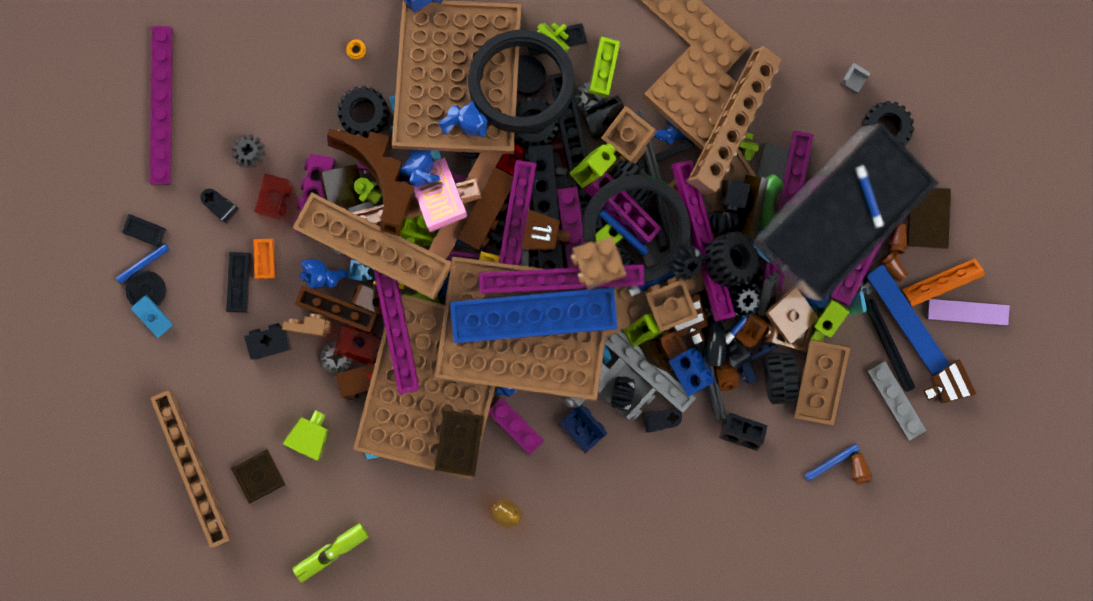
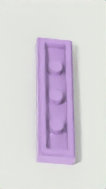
[927,299,1010,326]

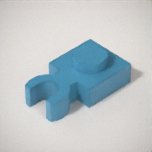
[348,260,376,282]

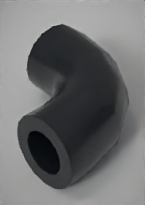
[703,316,726,366]

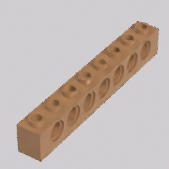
[687,46,782,195]
[150,390,233,549]

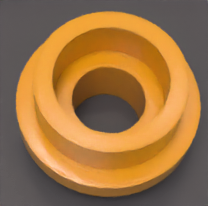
[346,39,366,60]

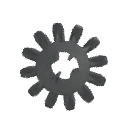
[231,134,266,168]

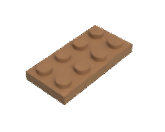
[793,339,850,426]

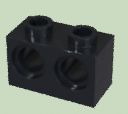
[719,413,768,451]

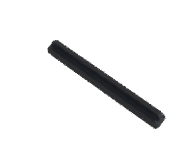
[865,299,915,392]

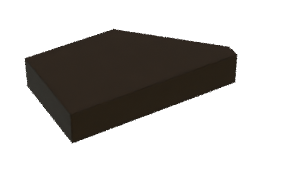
[639,339,674,374]

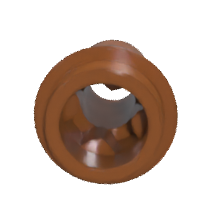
[888,223,908,254]
[879,251,908,282]
[851,453,872,484]

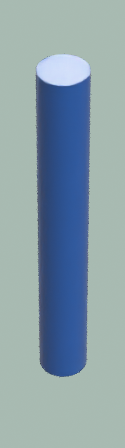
[599,209,649,256]
[116,243,170,284]
[804,443,860,482]

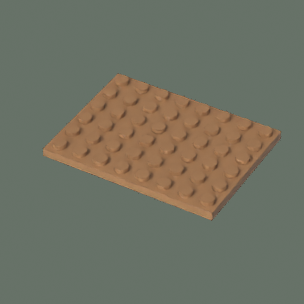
[392,0,521,154]
[435,257,613,401]
[353,294,495,480]

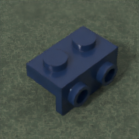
[558,404,607,453]

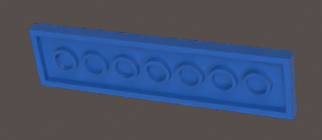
[450,288,618,343]

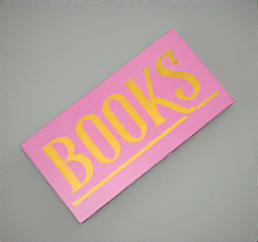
[414,157,468,232]

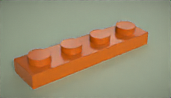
[902,258,985,307]

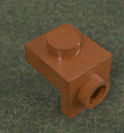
[735,313,769,348]
[659,329,687,360]
[714,359,739,391]

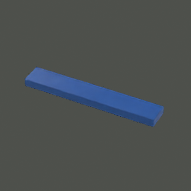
[866,264,949,375]

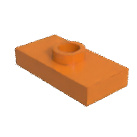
[253,238,276,280]

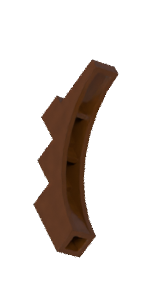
[327,129,414,236]

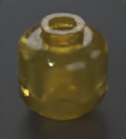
[491,499,522,529]

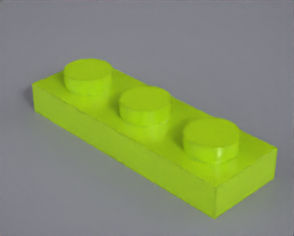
[588,36,620,98]

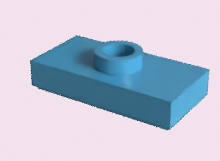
[131,294,173,338]

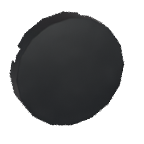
[517,55,546,95]
[125,270,167,306]

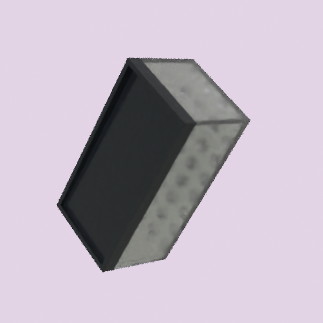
[751,124,939,301]

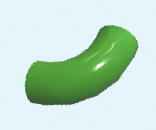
[759,174,784,230]

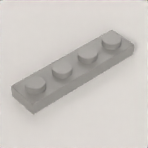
[867,361,927,441]

